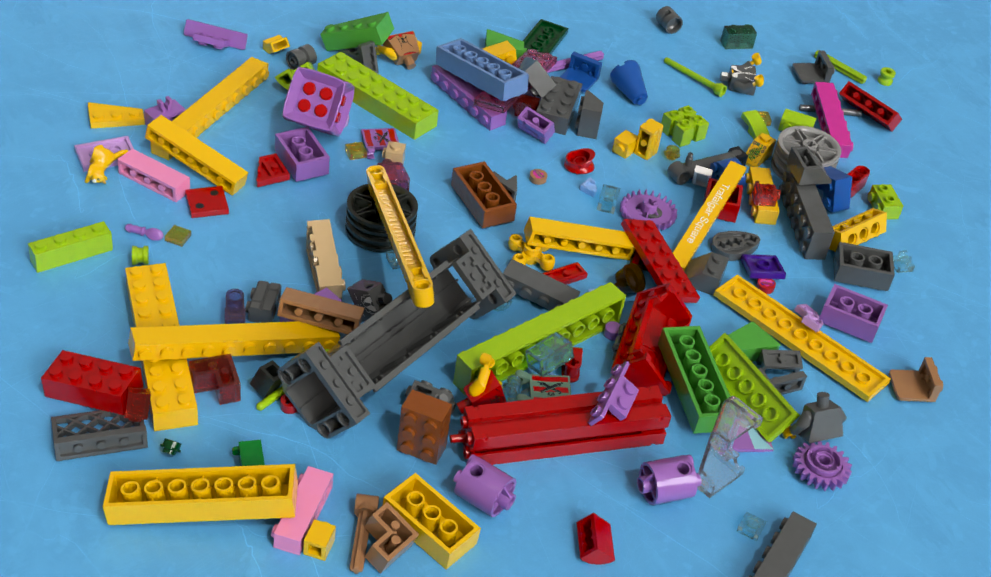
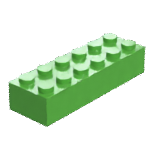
[658,326,738,434]

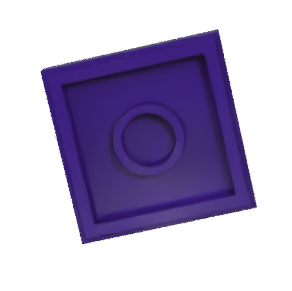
[741,254,786,279]

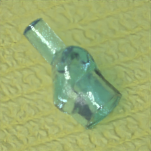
[503,375,521,402]

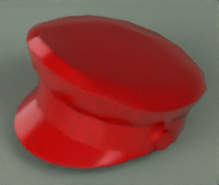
[564,148,595,174]

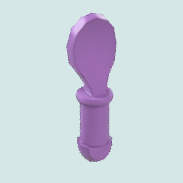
[125,224,164,240]

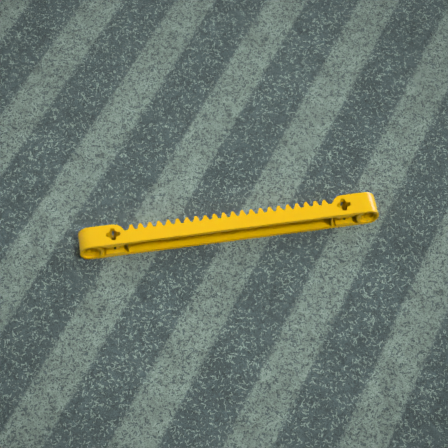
[366,165,434,308]

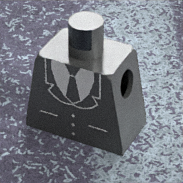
[347,279,392,322]

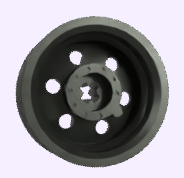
[345,184,418,252]

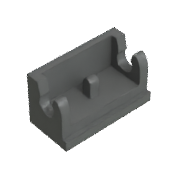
[756,349,803,373]

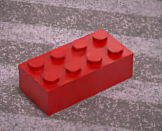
[41,350,144,415]

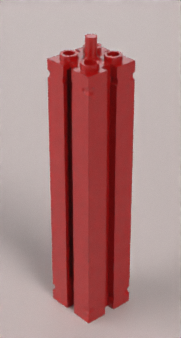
[450,385,671,465]

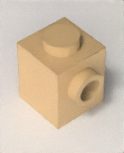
[382,141,406,171]

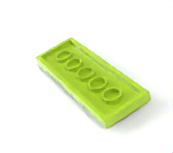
[709,333,800,442]

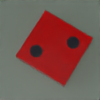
[185,186,229,218]

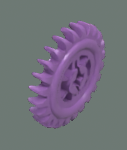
[620,189,677,230]

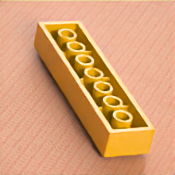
[103,464,298,525]

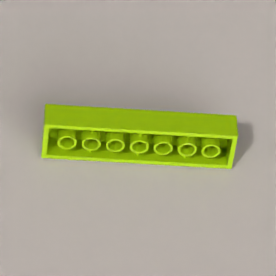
[317,52,439,140]

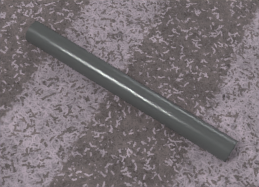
[799,104,862,116]

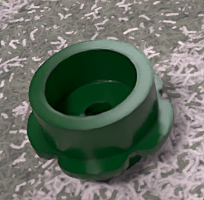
[160,438,182,456]

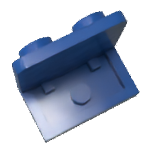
[560,52,602,92]

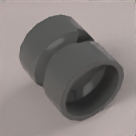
[656,6,683,34]
[286,44,317,70]

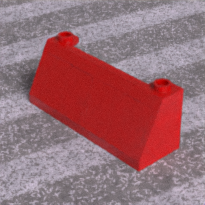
[611,282,692,396]

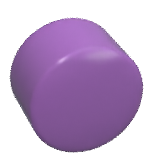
[604,321,621,341]

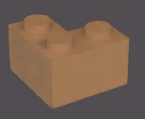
[364,502,419,574]

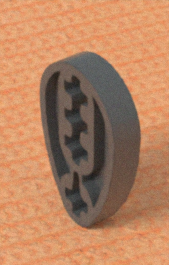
[711,231,760,261]

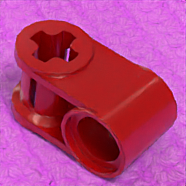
[560,346,583,383]

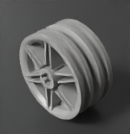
[771,126,841,180]

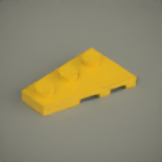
[88,102,145,129]

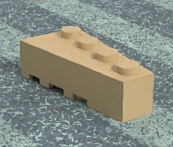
[306,219,346,299]

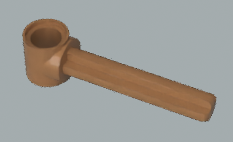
[349,493,379,574]

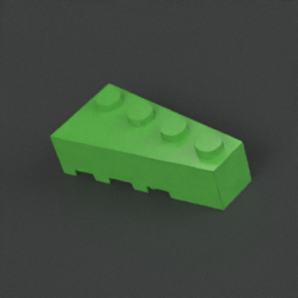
[320,12,394,51]

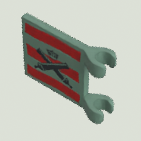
[514,370,571,401]

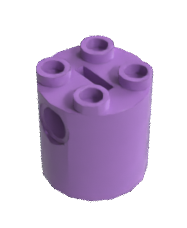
[453,454,516,517]
[637,455,702,505]

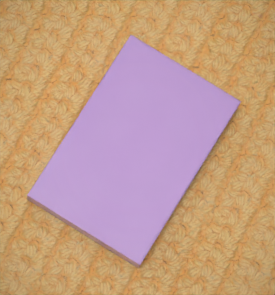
[74,136,134,172]

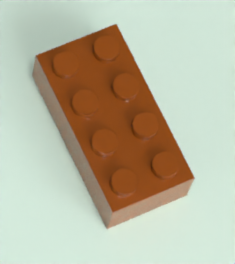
[451,161,517,228]

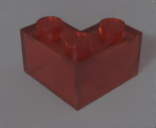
[189,354,241,405]

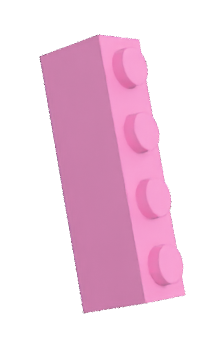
[118,149,190,202]
[271,466,333,556]

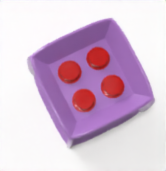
[283,67,355,137]

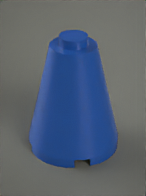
[610,60,648,105]

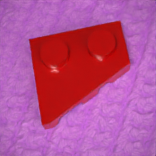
[256,153,290,187]

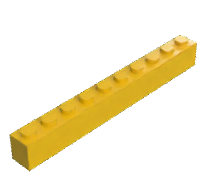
[150,57,269,160]
[128,321,340,361]

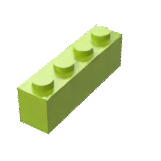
[28,221,113,273]

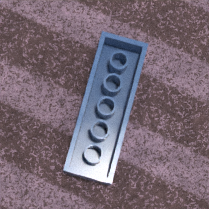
[436,38,529,101]

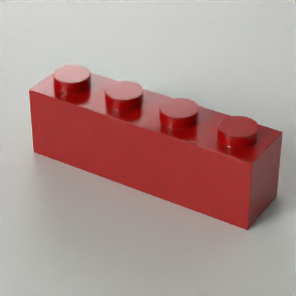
[839,81,902,132]

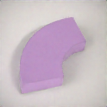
[794,304,823,332]

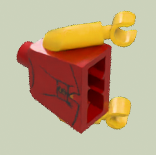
[456,353,506,414]

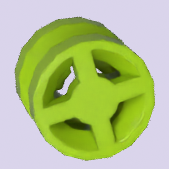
[877,67,896,86]
[132,246,149,265]

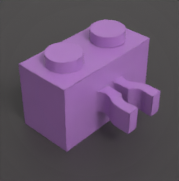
[144,96,186,126]

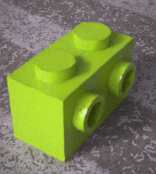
[867,184,904,220]

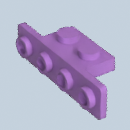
[184,19,248,50]
[588,361,639,426]

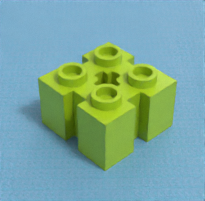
[661,105,709,147]

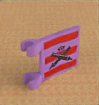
[361,128,399,159]

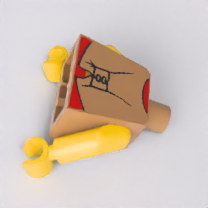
[375,31,422,70]

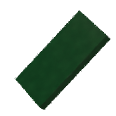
[523,19,569,62]

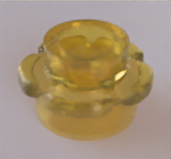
[664,145,680,160]

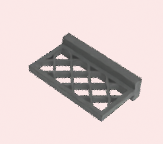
[51,404,148,461]

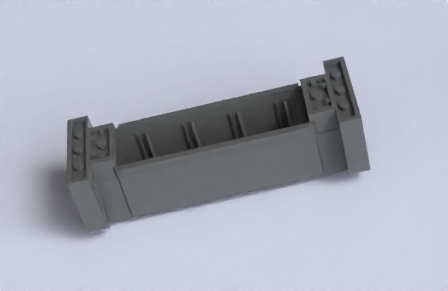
[278,229,516,439]

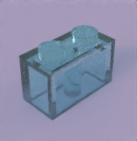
[525,332,574,377]

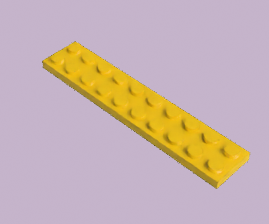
[713,274,891,402]

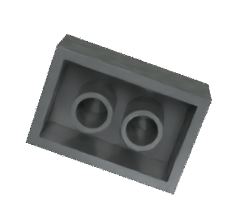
[833,242,895,291]

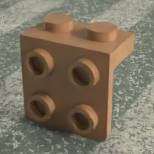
[889,357,943,402]

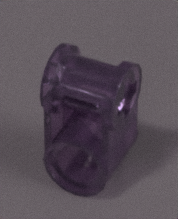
[225,289,245,324]

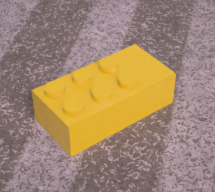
[382,473,481,569]

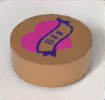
[529,169,547,185]

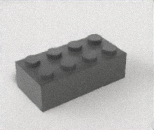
[536,76,583,135]

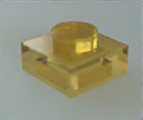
[345,142,367,160]

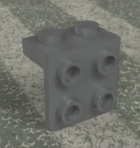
[792,50,835,84]

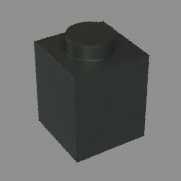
[250,360,282,398]

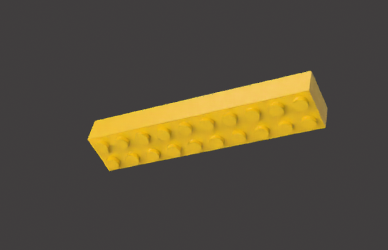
[125,263,198,432]

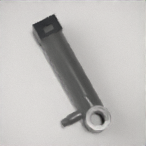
[667,146,748,185]

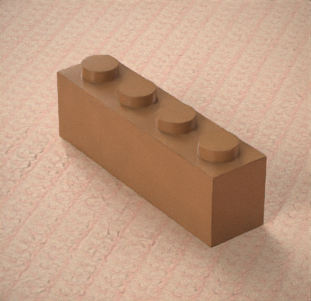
[277,287,365,334]

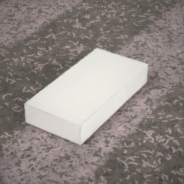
[692,165,713,187]

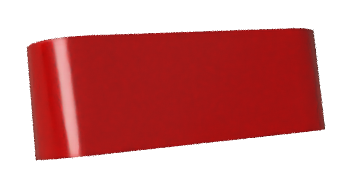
[848,166,870,198]

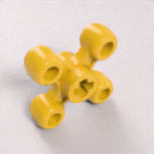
[508,234,555,271]

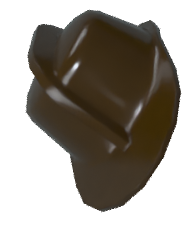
[614,263,646,294]

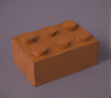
[397,389,452,465]

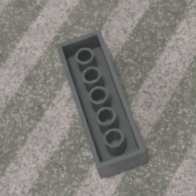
[778,166,835,260]

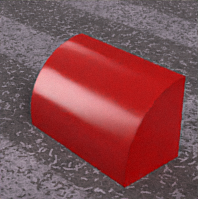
[576,513,615,565]

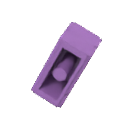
[517,107,555,144]

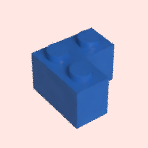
[815,166,852,213]

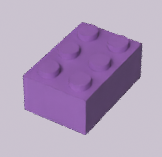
[275,127,330,182]
[819,284,888,343]

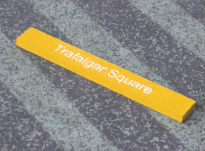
[673,161,747,271]

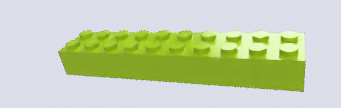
[453,282,626,396]

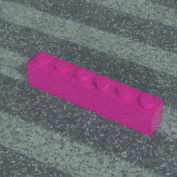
[811,82,853,158]

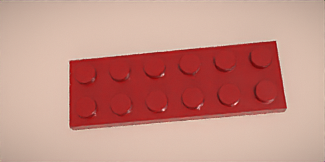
[621,219,700,303]

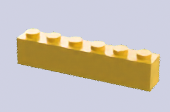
[145,115,248,196]
[524,216,635,261]

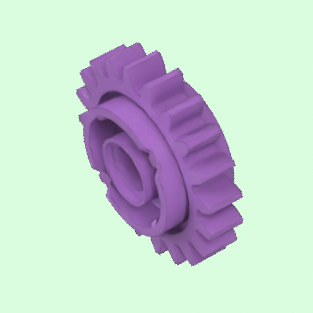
[792,441,852,491]

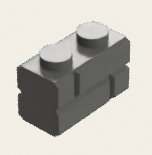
[246,281,281,323]

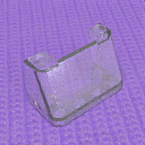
[697,396,763,498]

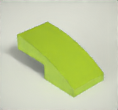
[741,110,770,139]

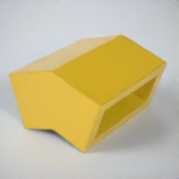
[263,35,290,54]

